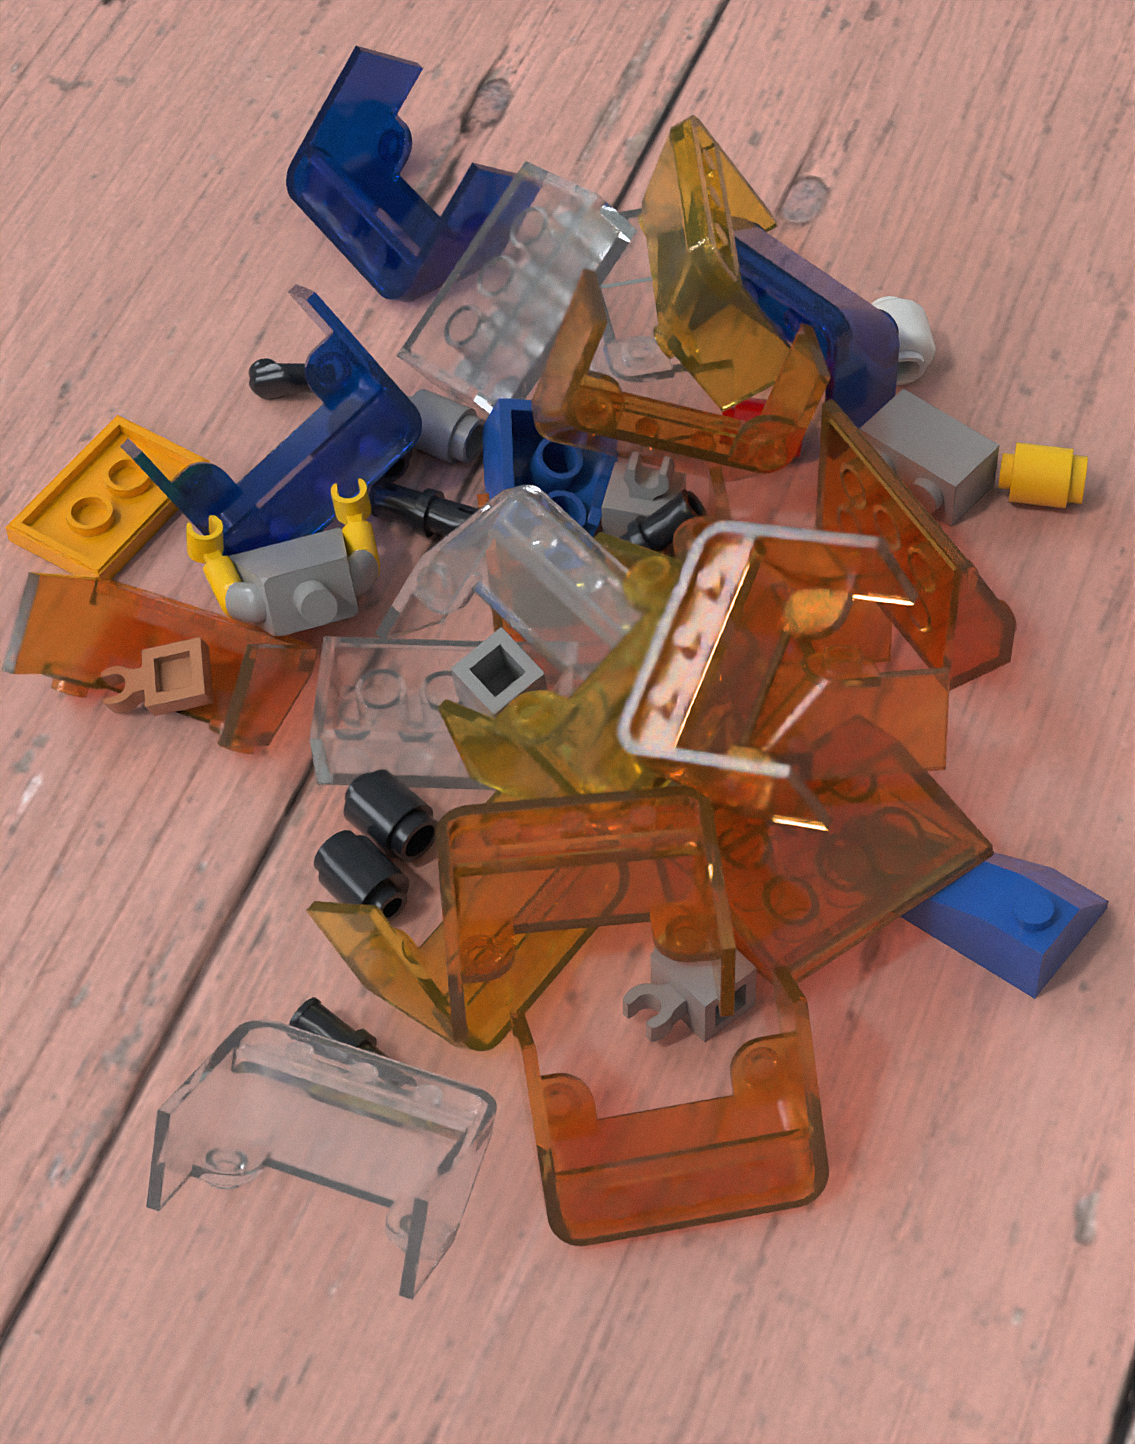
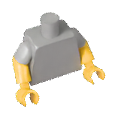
[186,478,381,636]

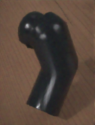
[248,358,335,400]

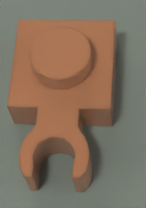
[101,637,214,716]

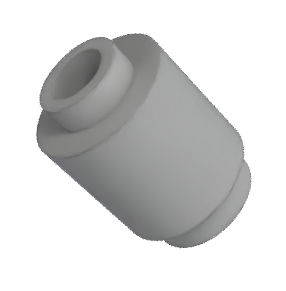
[395,389,485,464]

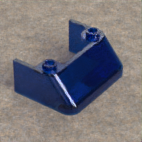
[286,45,539,303]
[664,209,900,456]
[120,284,422,556]

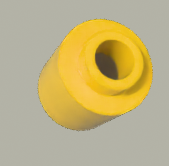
[998,442,1088,508]

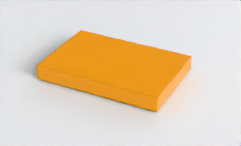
[5,415,212,589]

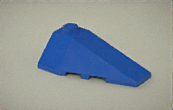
[482,398,618,631]
[813,813,1109,999]

